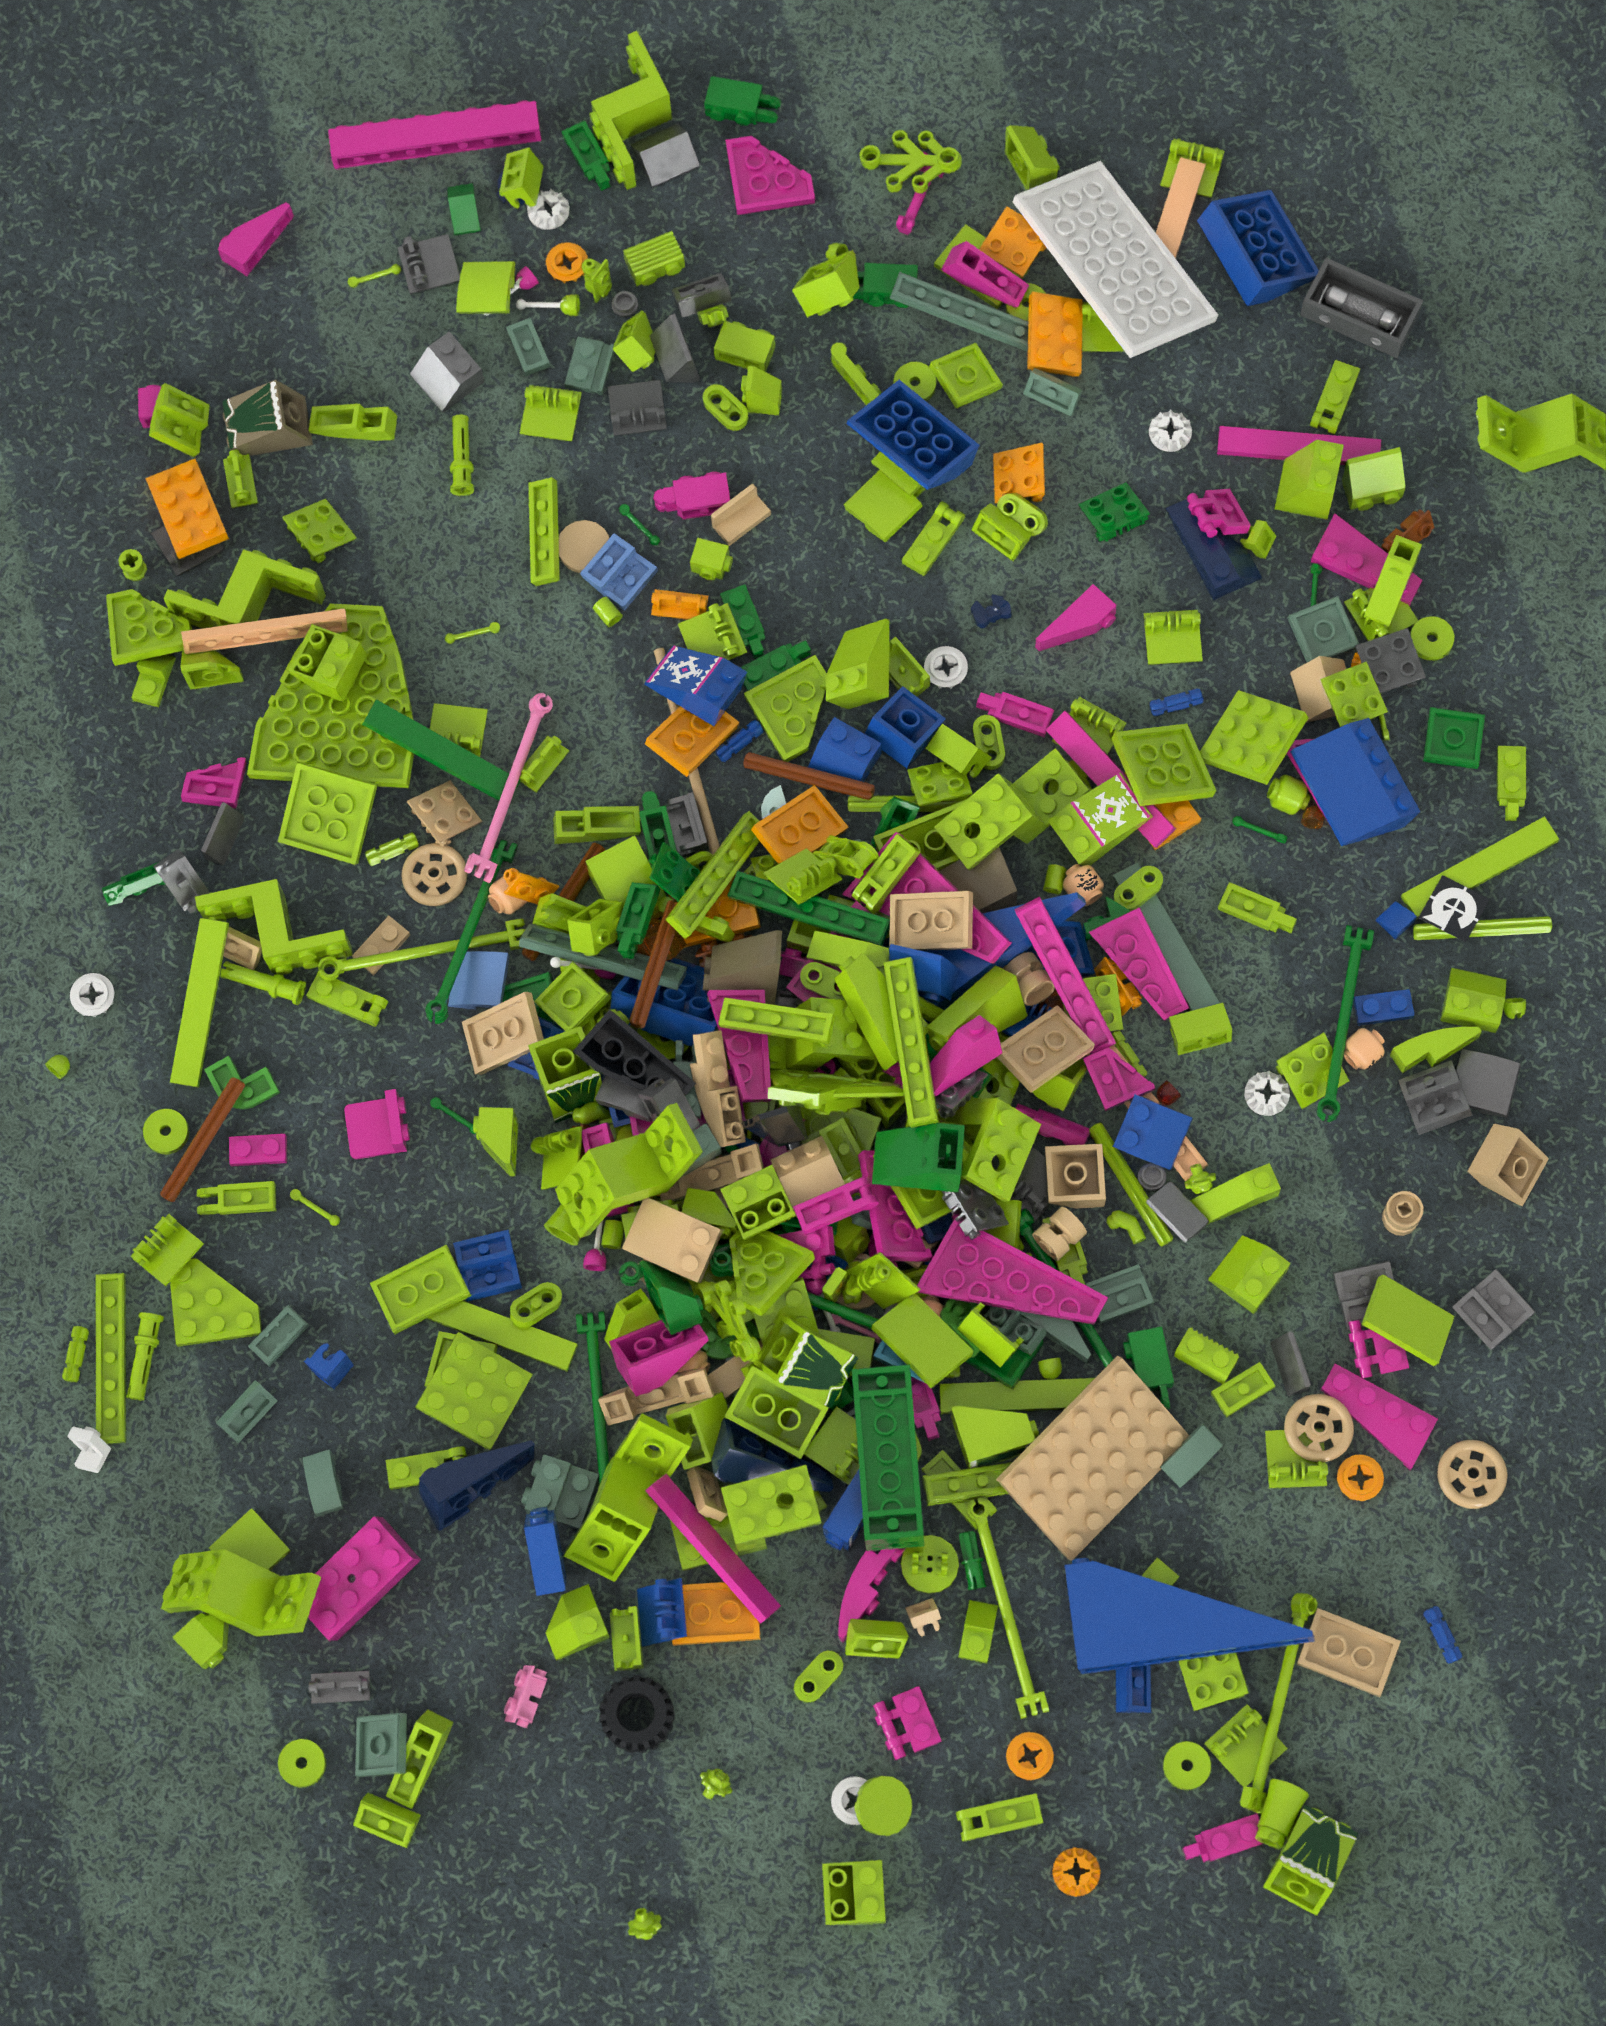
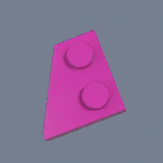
[181,757,247,809]
[1083,1047,1156,1111]

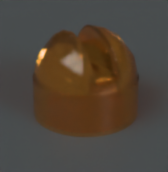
[1301,805,1324,829]

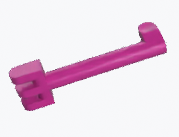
[896,152,949,235]

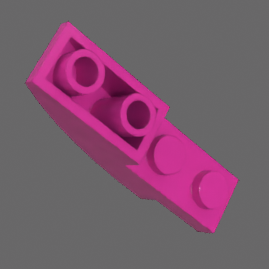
[838,1548,905,1643]

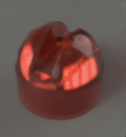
[1156,1080,1181,1105]

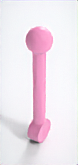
[831,1314,882,1344]

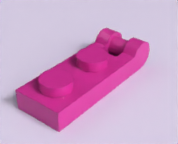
[793,1177,879,1235]

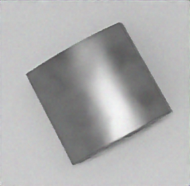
[1456,1049,1521,1118]
[1398,1060,1472,1135]
[595,1076,652,1122]
[1333,1261,1394,1330]
[1452,1269,1535,1350]

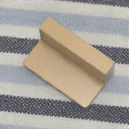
[711,484,771,546]

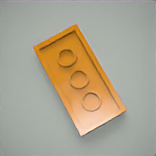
[145,459,229,559]

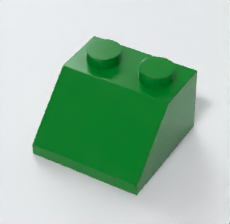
[639,1260,704,1335]

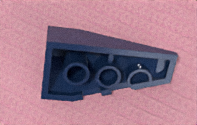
[419,1440,535,1531]

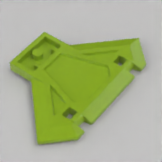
[768,1069,904,1109]

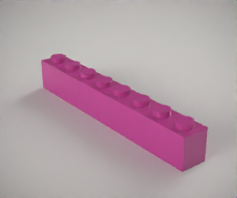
[328,101,542,169]

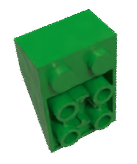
[872,1123,965,1192]

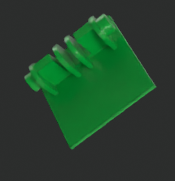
[1078,482,1150,542]
[648,842,700,902]

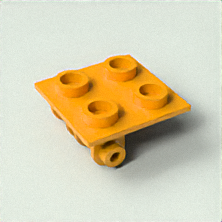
[979,207,1046,277]
[993,443,1045,503]

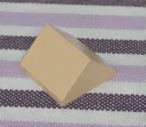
[1290,656,1346,723]

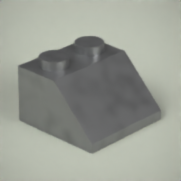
[410,332,485,413]

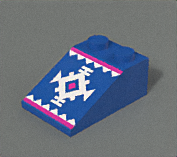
[644,646,747,726]

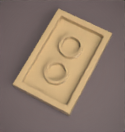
[889,891,973,951]
[462,992,544,1075]
[997,1005,1095,1093]
[1297,1608,1401,1697]

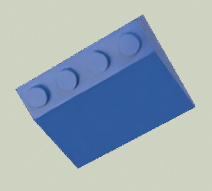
[1197,190,1319,306]
[847,380,979,490]
[1291,718,1420,846]
[610,949,719,1047]

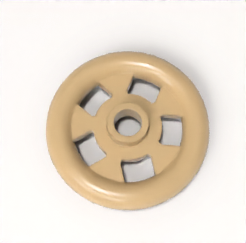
[402,843,468,906]
[1284,1394,1354,1462]
[1437,1440,1507,1509]

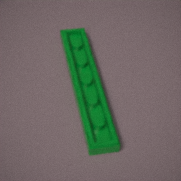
[362,699,521,801]
[727,871,890,946]

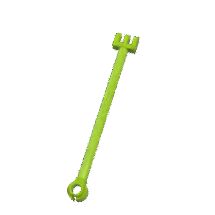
[318,919,526,981]
[967,1498,1049,1719]
[1240,1593,1317,1815]

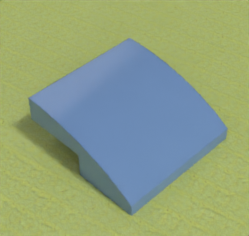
[580,534,658,611]
[448,951,510,1010]

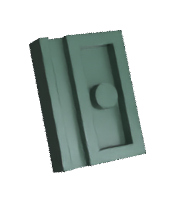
[564,337,614,395]
[1085,1264,1154,1324]

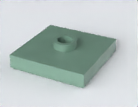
[1287,596,1359,663]
[355,1713,407,1777]

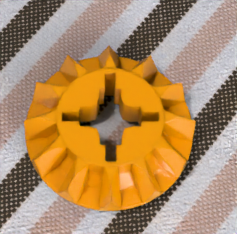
[546,243,588,284]
[1337,1455,1384,1502]
[1006,1732,1054,1780]
[1053,1847,1100,1896]

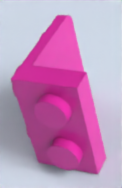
[344,1089,410,1159]

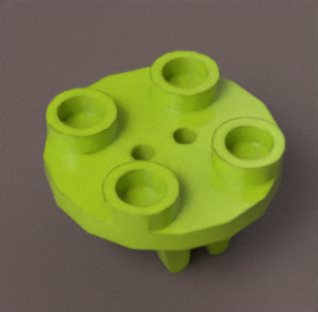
[901,1535,959,1594]

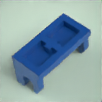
[304,1343,354,1389]

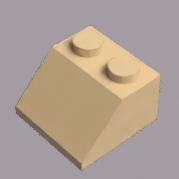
[1468,1124,1549,1206]
[771,1136,845,1216]
[1045,1144,1106,1208]

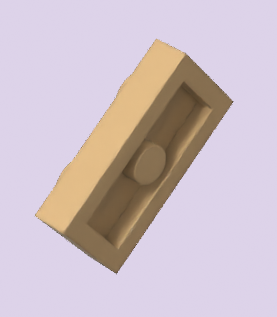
[352,916,410,976]
[216,920,262,970]
[686,1466,728,1522]

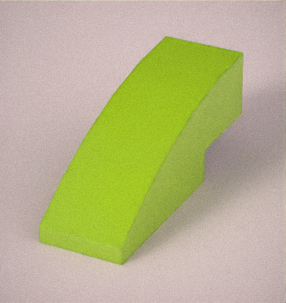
[308,404,397,441]
[553,806,641,844]
[1390,1027,1482,1073]

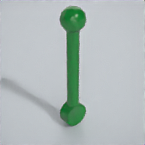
[619,504,660,546]
[1310,563,1322,607]
[1232,816,1288,844]
[430,1097,476,1134]

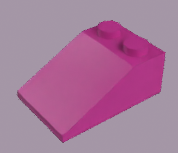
[609,1320,709,1397]

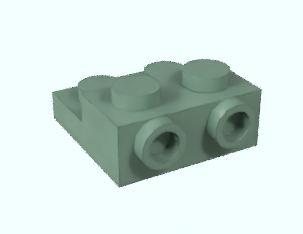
[521,1454,599,1529]

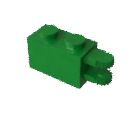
[704,76,782,125]
[853,263,918,308]
[639,791,676,865]
[1123,1327,1174,1409]

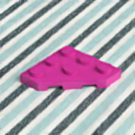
[726,136,815,215]

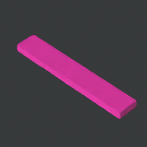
[1217,426,1381,465]
[1046,711,1176,848]
[1015,897,1116,1055]
[645,1474,781,1623]

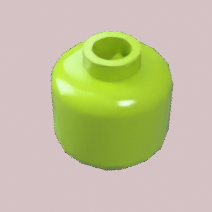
[1267,775,1310,815]

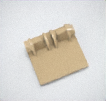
[407,780,482,846]

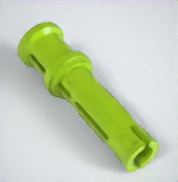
[450,414,474,496]
[221,961,306,1005]
[126,1312,164,1401]

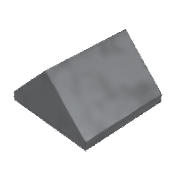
[630,123,700,188]
[650,314,700,383]

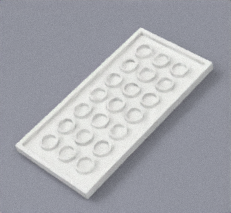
[1013,161,1218,358]

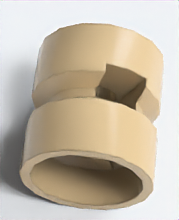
[1005,952,1055,1006]
[1382,1191,1423,1236]
[1032,1207,1087,1261]

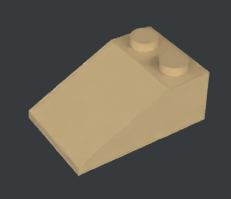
[622,1198,723,1283]

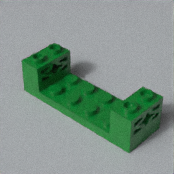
[852,1365,925,1551]

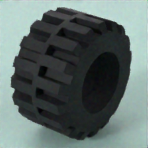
[599,1675,675,1753]

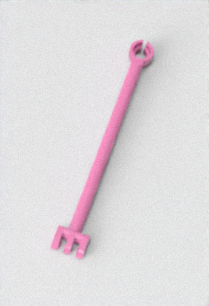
[464,693,553,883]

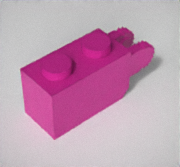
[653,472,730,519]

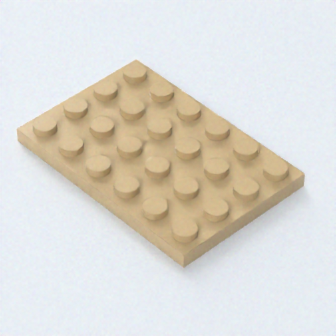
[996,1356,1189,1561]

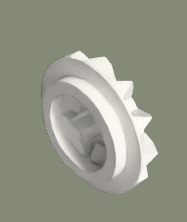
[527,189,569,229]
[1149,410,1192,452]
[924,646,968,689]
[70,973,115,1017]
[1244,1071,1290,1116]
[831,1777,867,1825]

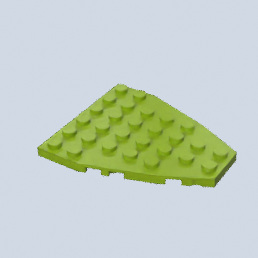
[247,604,414,788]

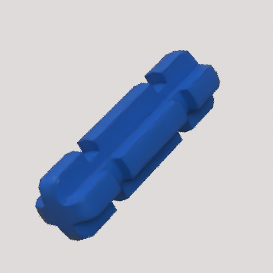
[1149,688,1203,717]
[715,720,764,762]
[1424,1606,1462,1664]

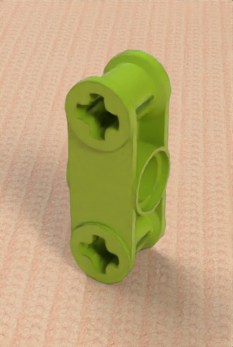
[813,835,879,879]

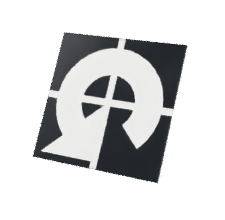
[1418,875,1490,942]

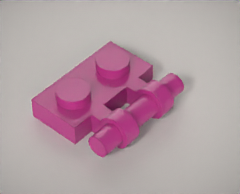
[1187,489,1251,538]
[778,1226,835,1280]
[1348,1320,1409,1378]
[873,1686,942,1760]

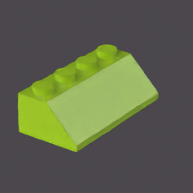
[873,799,980,871]

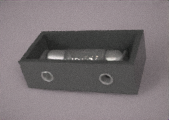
[1300,258,1423,358]

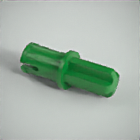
[959,1531,987,1591]

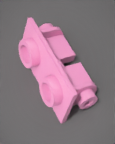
[504,1665,547,1728]

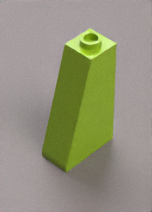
[834,953,929,1071]
[926,965,1028,1052]

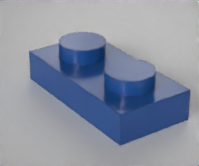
[1353,989,1415,1026]

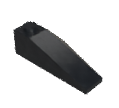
[573,1009,696,1096]
[742,1106,809,1151]

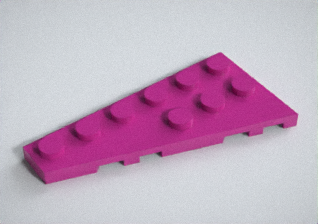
[842,832,1012,964]
[917,1216,1108,1325]

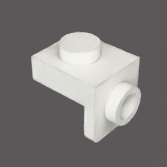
[67,1427,111,1473]

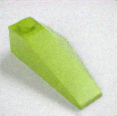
[996,1031,1087,1111]

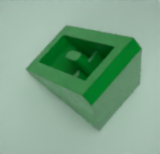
[447,183,481,236]

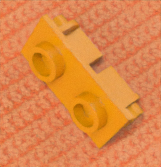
[651,589,709,620]
[503,868,559,905]
[1094,957,1142,1016]

